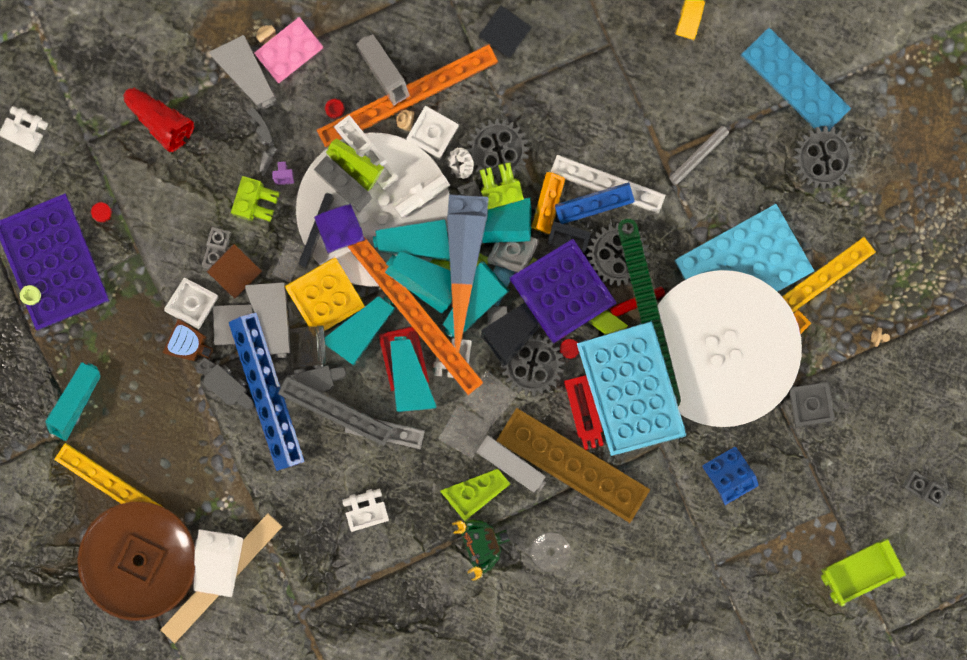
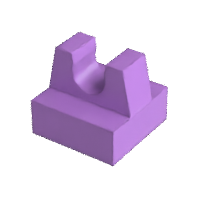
[272,162,294,185]

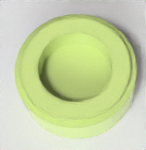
[20,285,41,305]

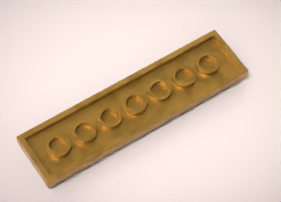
[496,408,650,523]

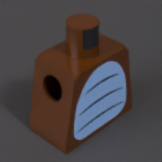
[163,319,213,362]

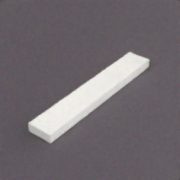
[551,155,666,214]

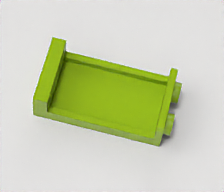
[821,539,906,606]

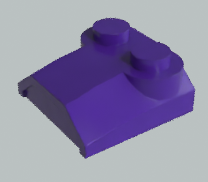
[314,204,365,254]

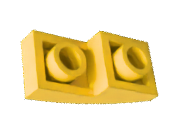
[675,0,705,40]

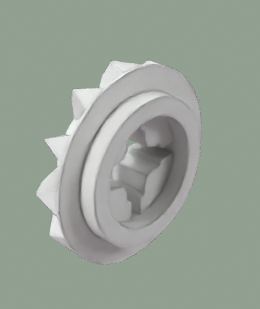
[448,148,474,179]

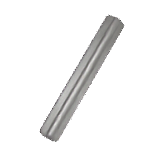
[669,126,729,185]

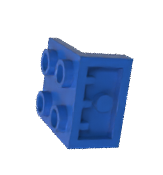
[703,447,759,505]

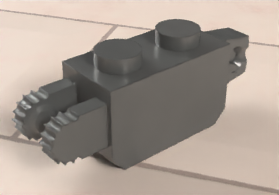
[197,358,255,410]
[279,363,347,393]

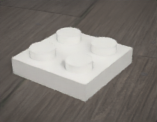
[406,106,459,159]
[164,278,218,329]

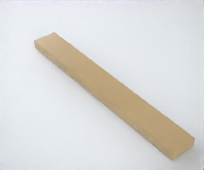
[161,513,283,643]

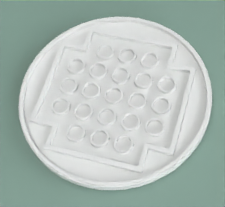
[296,133,450,287]
[658,270,802,427]

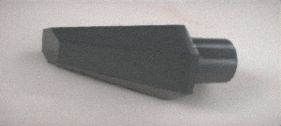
[259,145,278,176]

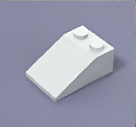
[194,530,243,597]

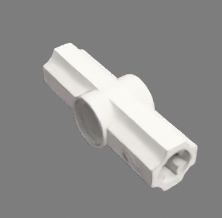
[392,171,450,219]

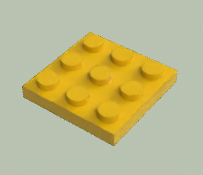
[285,256,365,336]

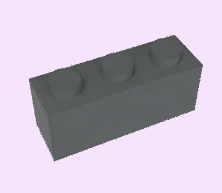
[313,155,372,212]

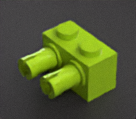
[479,162,524,209]
[231,176,280,222]

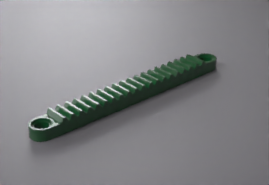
[618,219,681,406]

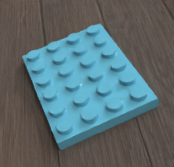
[674,204,814,292]
[577,321,686,456]

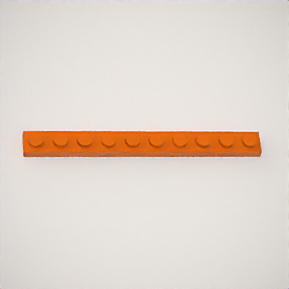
[317,45,498,148]
[348,235,483,395]

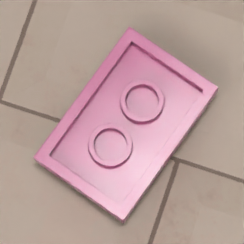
[254,17,324,84]

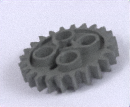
[467,118,529,182]
[792,126,856,189]
[586,223,650,287]
[501,334,564,397]

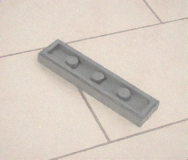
[344,420,425,449]

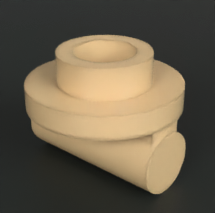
[256,25,276,45]
[397,110,415,131]
[871,327,890,347]

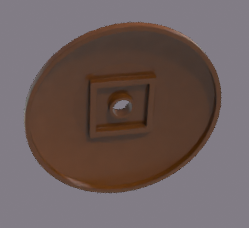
[78,501,196,621]

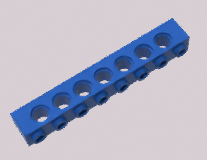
[228,313,305,471]

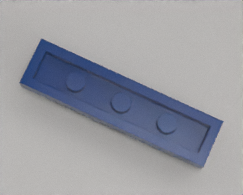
[555,182,635,224]

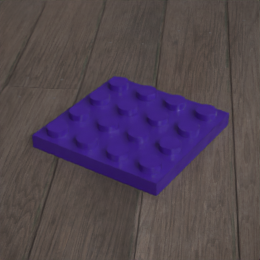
[509,239,616,344]

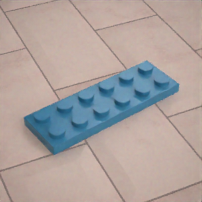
[741,28,851,132]

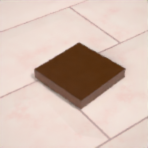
[206,243,262,299]

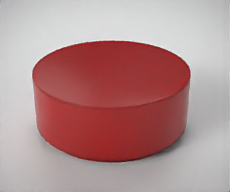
[325,99,345,119]
[91,202,112,222]
[560,339,579,359]

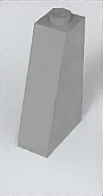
[357,34,410,106]
[209,35,276,109]
[245,282,291,358]
[476,435,546,492]

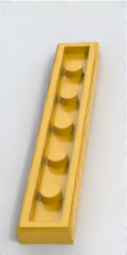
[782,237,875,312]
[54,443,163,507]

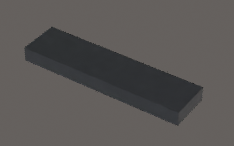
[298,192,334,270]

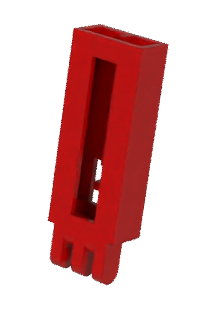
[564,375,604,450]

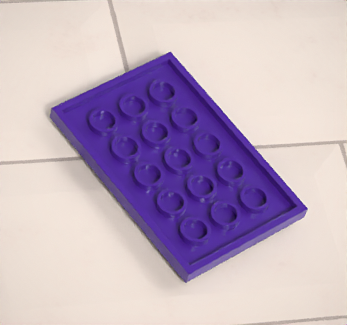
[0,194,110,331]

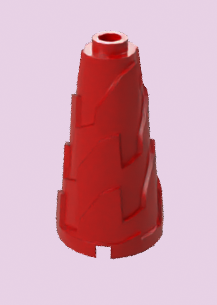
[123,88,194,152]

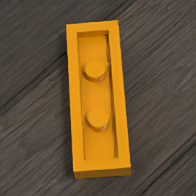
[531,172,565,234]

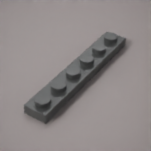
[278,375,393,446]

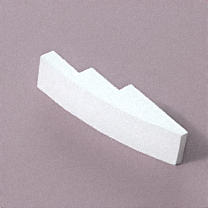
[334,115,399,190]

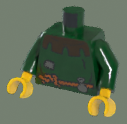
[452,519,510,581]

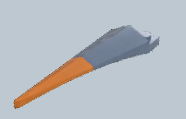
[447,195,489,353]

